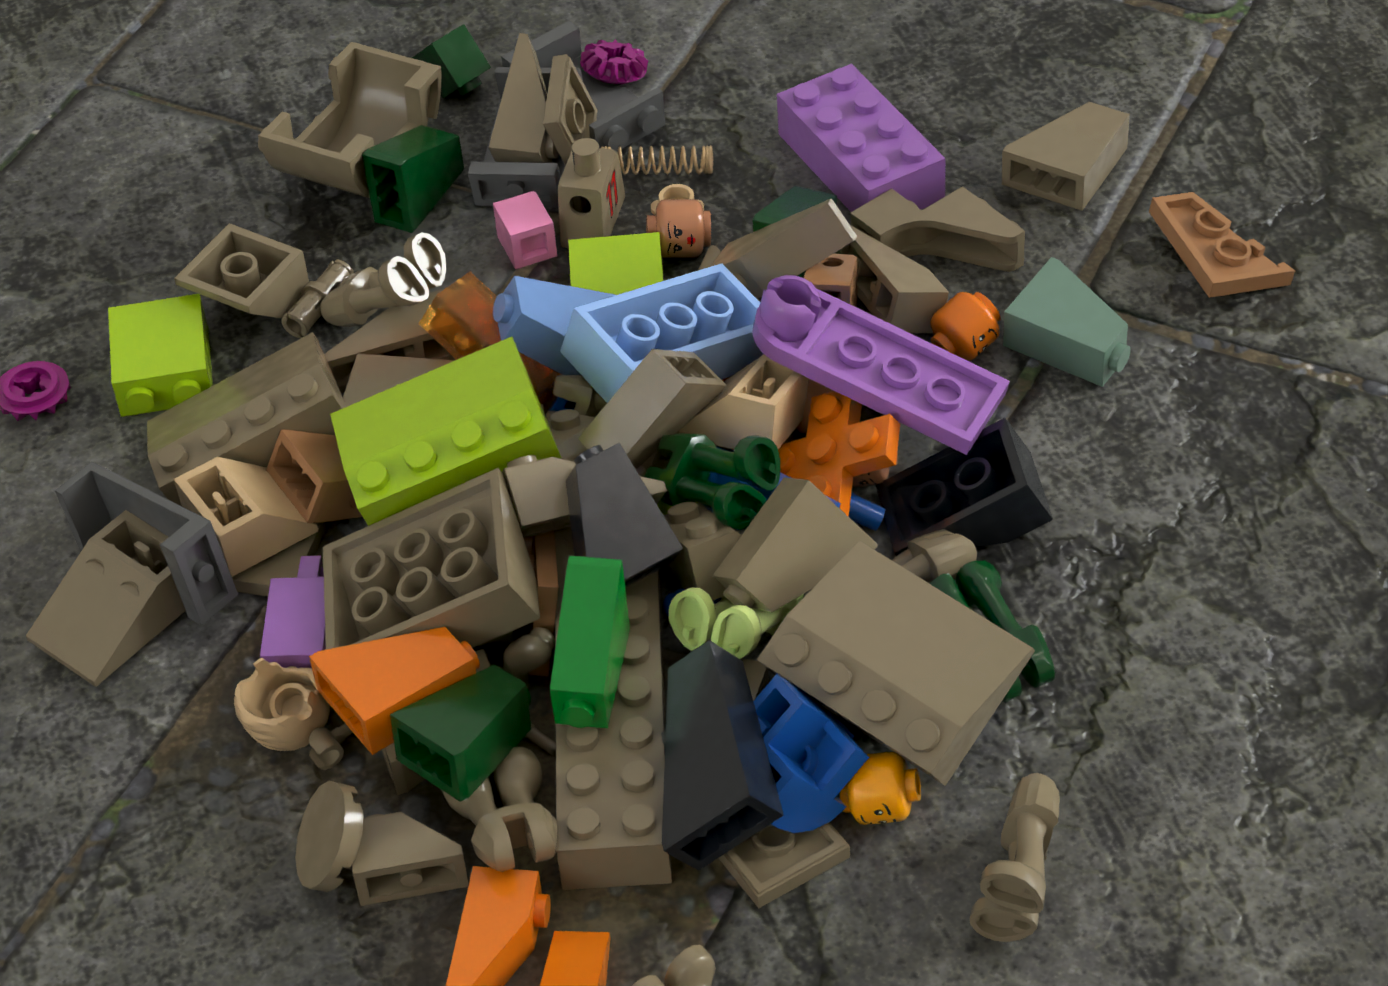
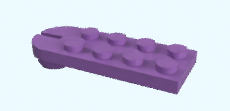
[752,275,1010,455]

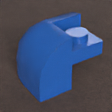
[753,674,869,833]

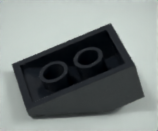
[876,418,1053,556]

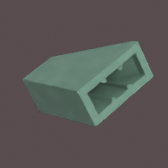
[1003,257,1131,387]

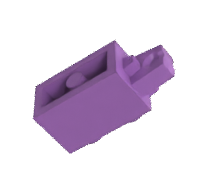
[260,555,326,668]

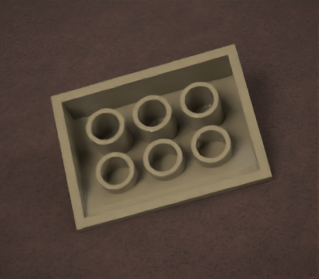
[147,332,346,506]
[323,468,540,649]
[757,540,1035,786]

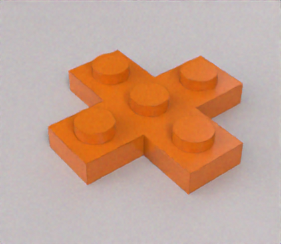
[778,391,900,517]

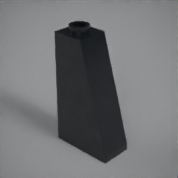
[662,640,784,871]

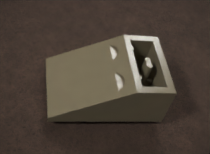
[26,510,186,687]

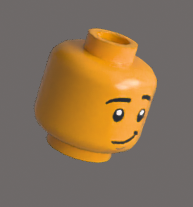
[839,751,921,825]

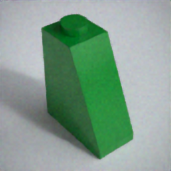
[550,556,630,728]

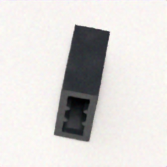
[566,443,683,588]

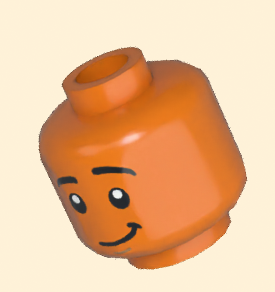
[930,292,1001,362]

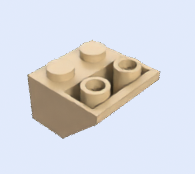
[679,354,808,449]
[174,457,318,577]

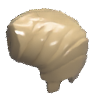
[234,658,330,751]

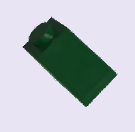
[412,24,491,98]

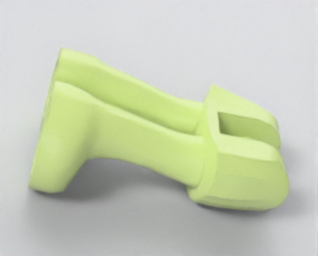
[668,587,804,659]

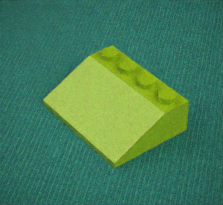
[330,336,562,526]

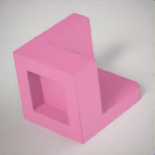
[493,191,557,269]

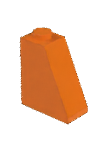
[309,627,480,755]

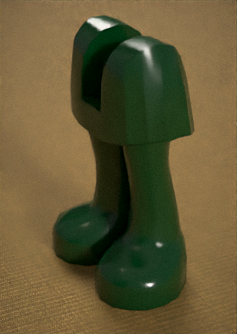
[644,433,780,530]
[929,561,1055,703]

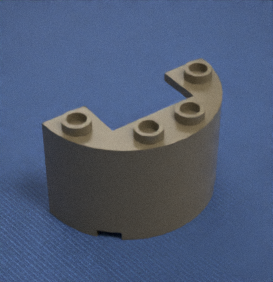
[258,42,441,198]

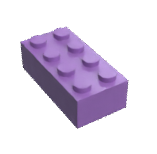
[777,64,945,212]

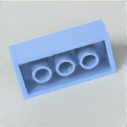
[560,263,763,403]

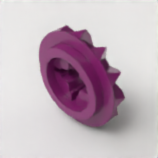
[580,39,648,84]
[0,361,71,421]

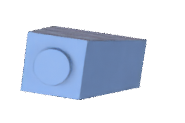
[493,276,615,375]

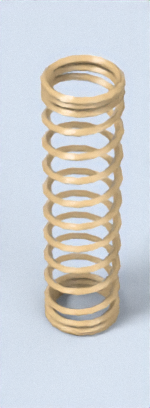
[601,145,713,175]

